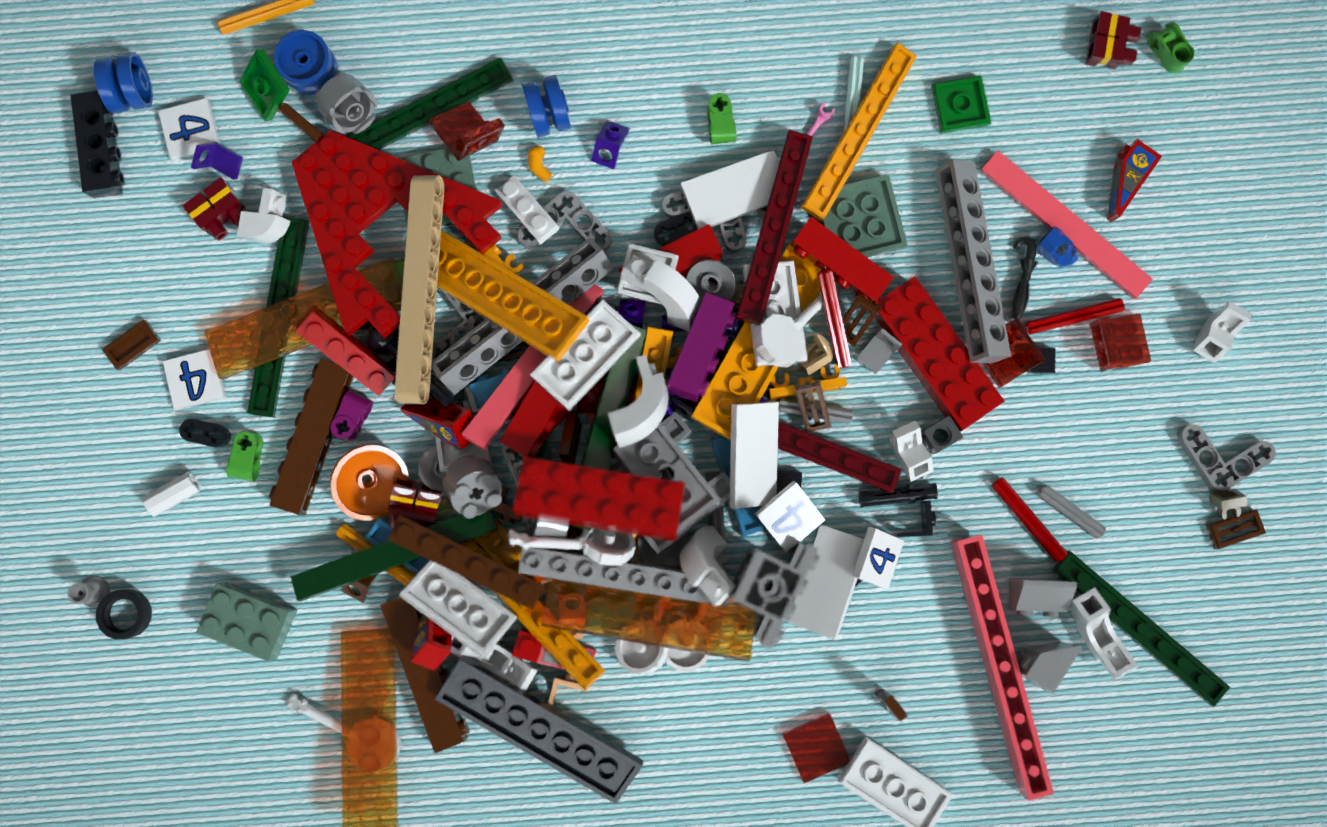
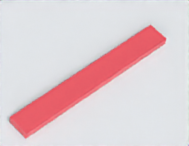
[980,151,1153,299]
[462,284,604,451]

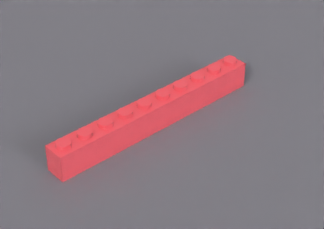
[950,535,1054,801]

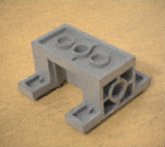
[608,412,730,555]
[729,543,820,649]

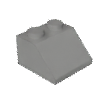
[1009,578,1077,617]
[1016,641,1082,694]

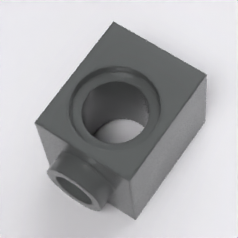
[921,415,963,455]

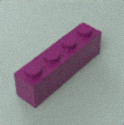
[667,292,737,403]

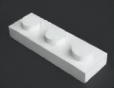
[495,175,560,245]

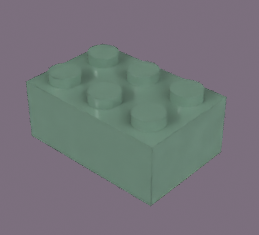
[196,582,297,661]

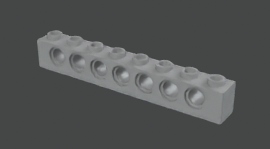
[935,159,1011,363]
[431,237,614,394]
[518,547,732,606]

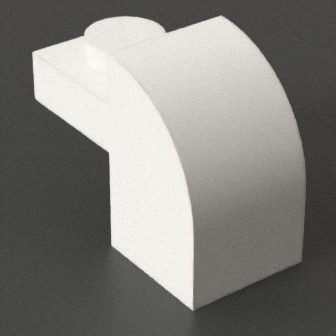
[237,188,290,243]
[1193,301,1252,363]
[890,420,934,482]

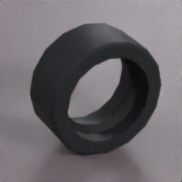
[95,590,152,639]

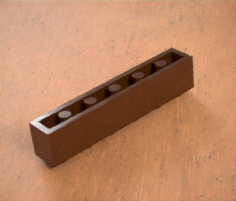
[269,359,353,515]
[388,516,546,610]
[380,597,470,754]

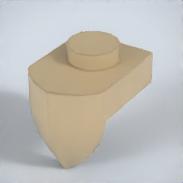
[797,333,833,375]

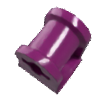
[331,390,373,441]

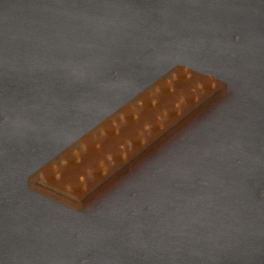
[204,258,403,380]
[541,578,756,662]
[341,628,398,827]

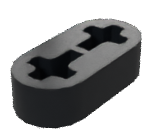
[654,212,697,246]
[179,419,231,448]

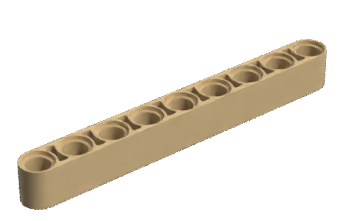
[395,175,444,404]

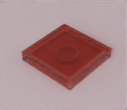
[782,713,850,783]

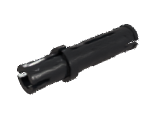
[858,483,938,508]

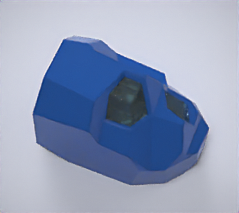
[1037,226,1078,267]

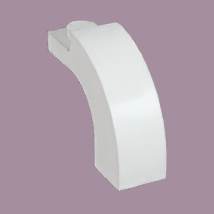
[621,255,701,332]
[608,355,668,448]
[680,526,736,606]
[1071,588,1138,681]
[451,636,538,691]

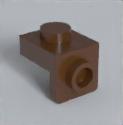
[492,486,522,524]

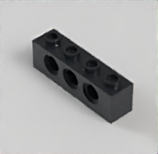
[70,90,125,199]

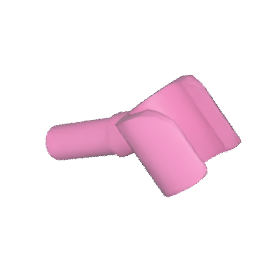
[806,102,834,136]

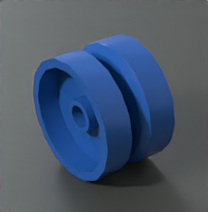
[273,30,338,96]
[94,52,153,114]
[522,74,571,138]

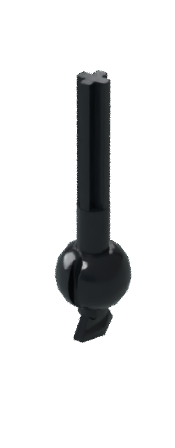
[359,321,456,407]

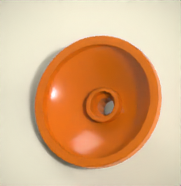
[330,444,409,521]

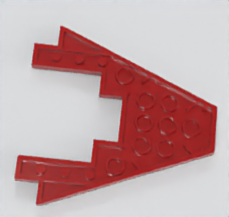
[291,130,503,339]

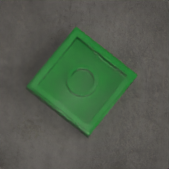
[239,49,290,122]
[931,75,992,134]

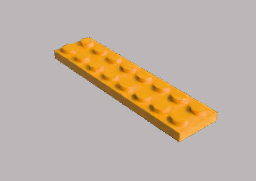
[437,230,590,362]
[690,244,820,441]

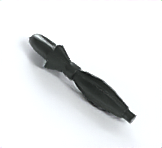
[1012,236,1039,325]

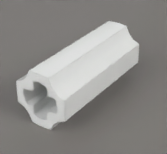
[142,472,201,517]

